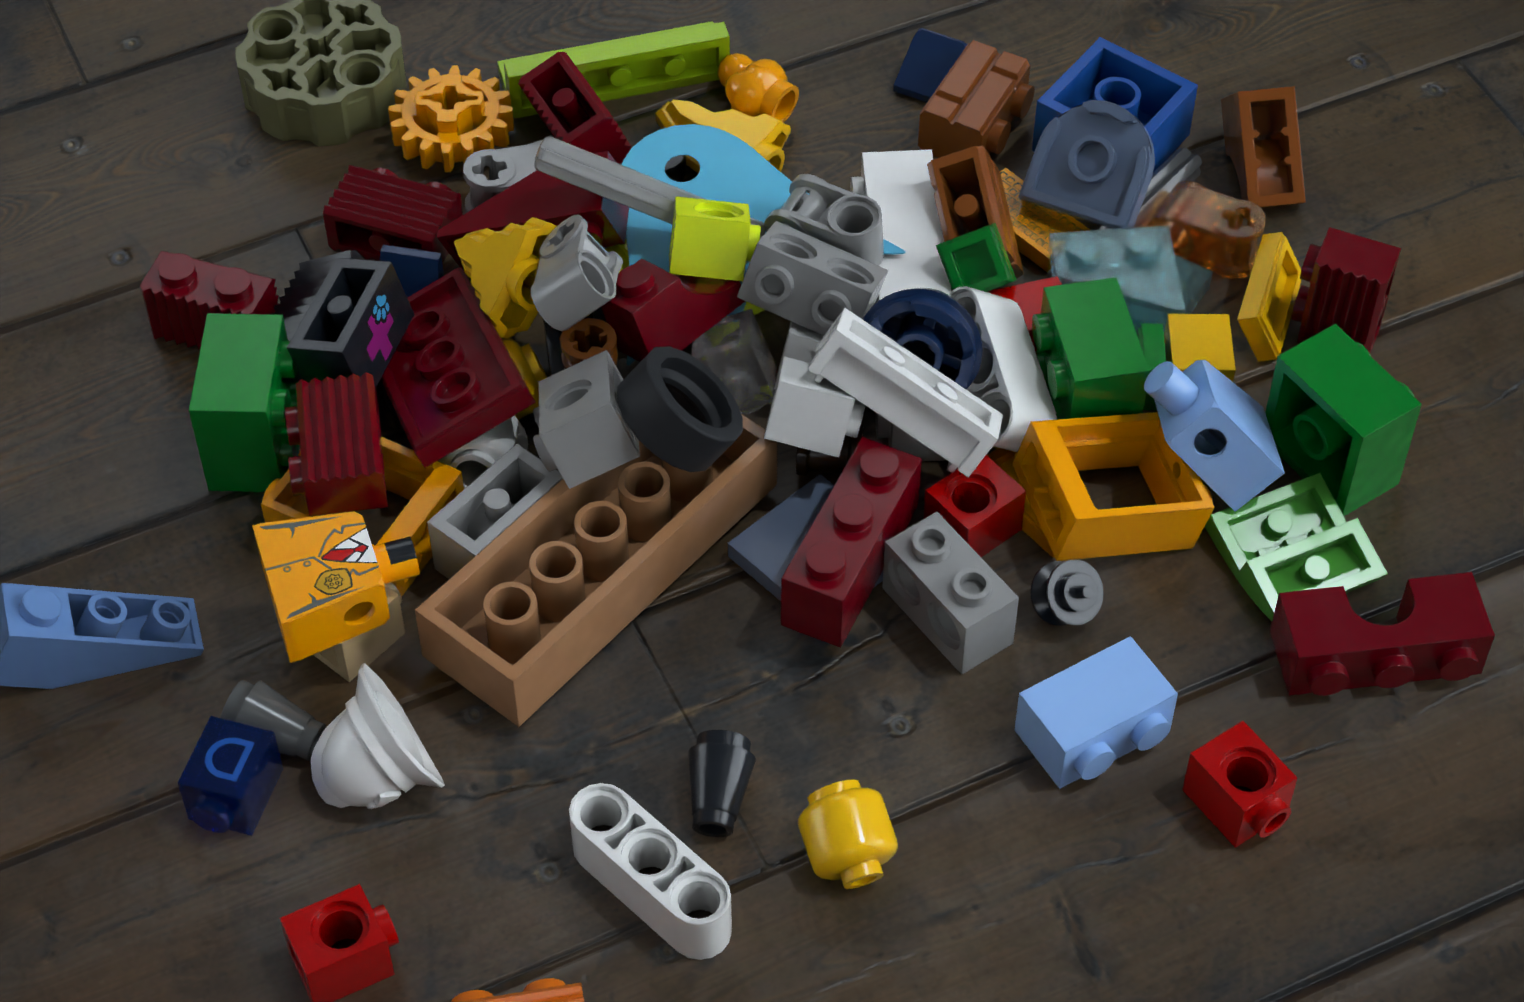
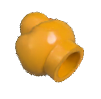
[718,53,799,123]

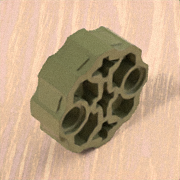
[235,0,407,146]

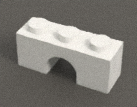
[764,321,865,457]

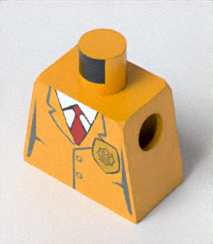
[252,511,420,663]

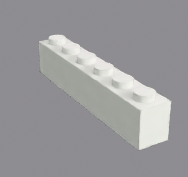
[850,150,951,461]

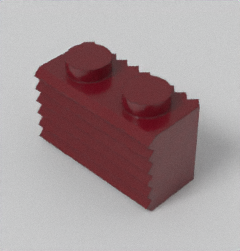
[518,52,632,165]
[323,165,463,264]
[1291,227,1402,354]
[140,251,280,351]
[285,372,388,516]

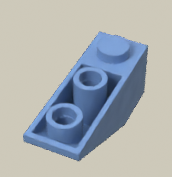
[0,583,204,689]

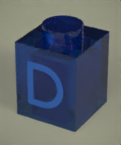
[178,716,283,836]

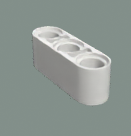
[949,286,1057,452]
[569,783,732,960]

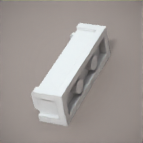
[808,308,1003,478]

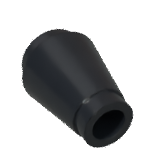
[688,730,756,837]

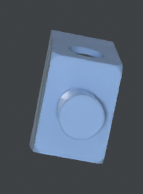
[1144,360,1285,512]

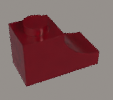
[601,258,745,362]

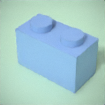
[1014,636,1178,789]

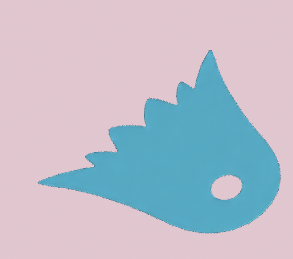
[622,124,906,365]

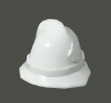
[310,663,445,809]

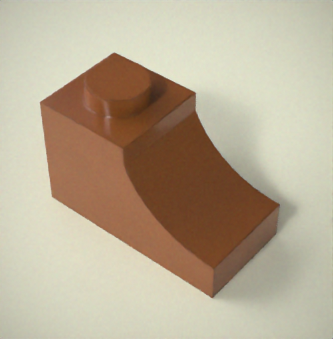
[1221,86,1306,210]

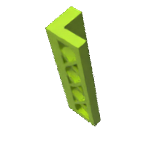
[497,21,730,118]

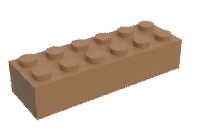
[415,414,777,727]

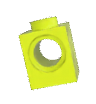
[669,196,761,281]

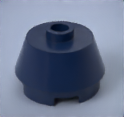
[863,288,983,389]

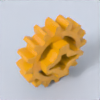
[388,65,514,172]

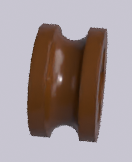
[560,318,618,369]

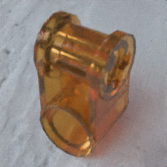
[1146,181,1266,279]

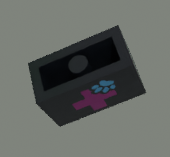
[287,258,414,389]

